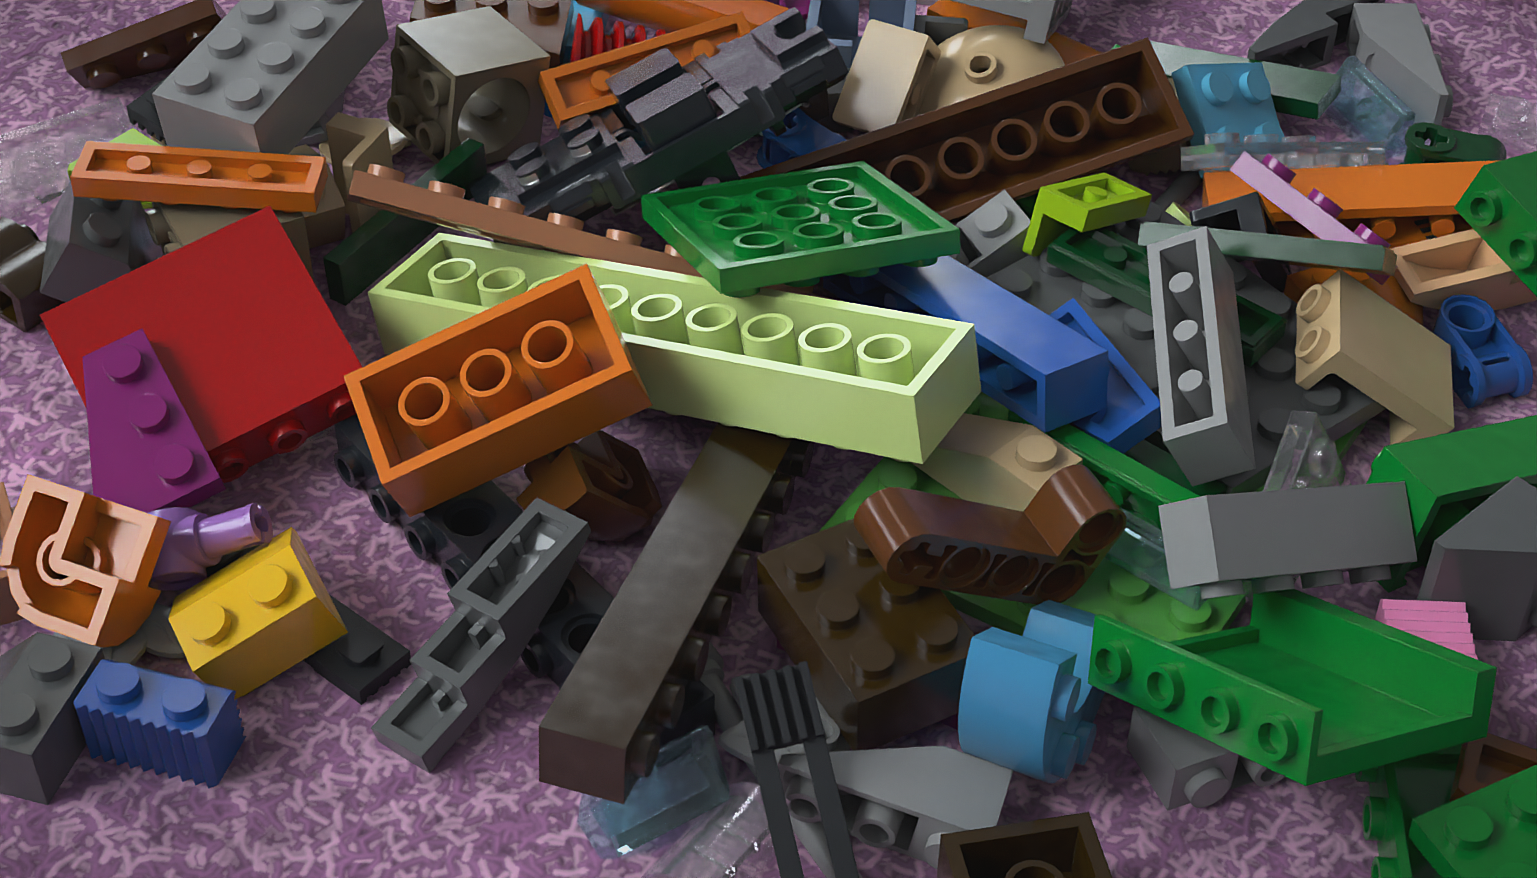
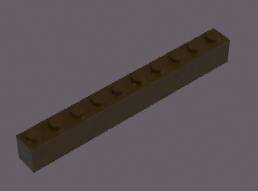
[539,422,814,804]

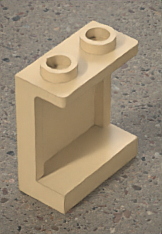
[1295,269,1454,445]

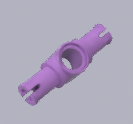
[148,503,273,591]

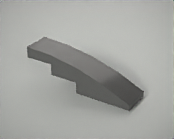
[1247,0,1385,70]
[371,498,591,773]

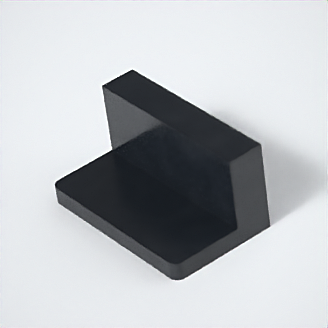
[1189,191,1292,292]

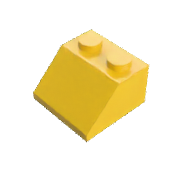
[168,527,348,699]

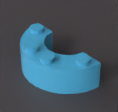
[958,600,1125,784]

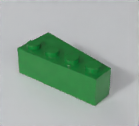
[1366,415,1537,593]

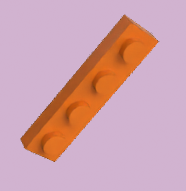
[538,11,751,130]
[70,141,328,213]

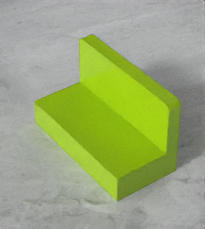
[1022,172,1152,257]

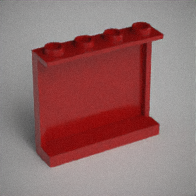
[40,205,362,483]

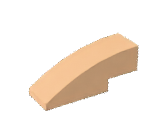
[1390,229,1537,310]

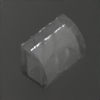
[641,782,791,878]

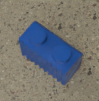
[73,659,246,789]

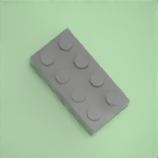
[152,0,389,154]

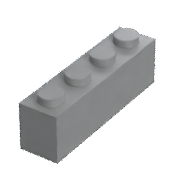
[1147,226,1256,486]
[1158,481,1417,600]

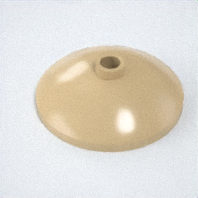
[918,25,1065,116]

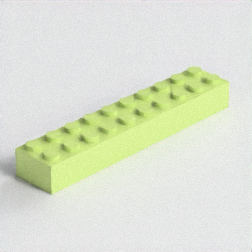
[367,232,981,464]

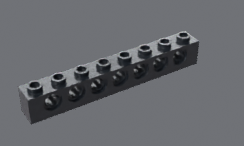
[334,413,715,776]

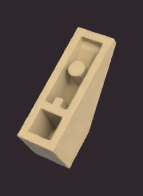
[911,413,1083,511]

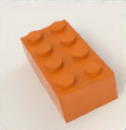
[344,264,653,517]

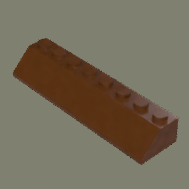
[740,37,1195,223]

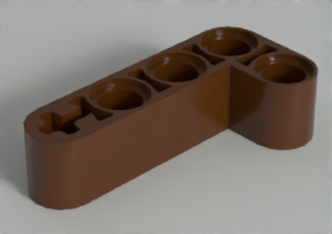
[854,465,1127,605]

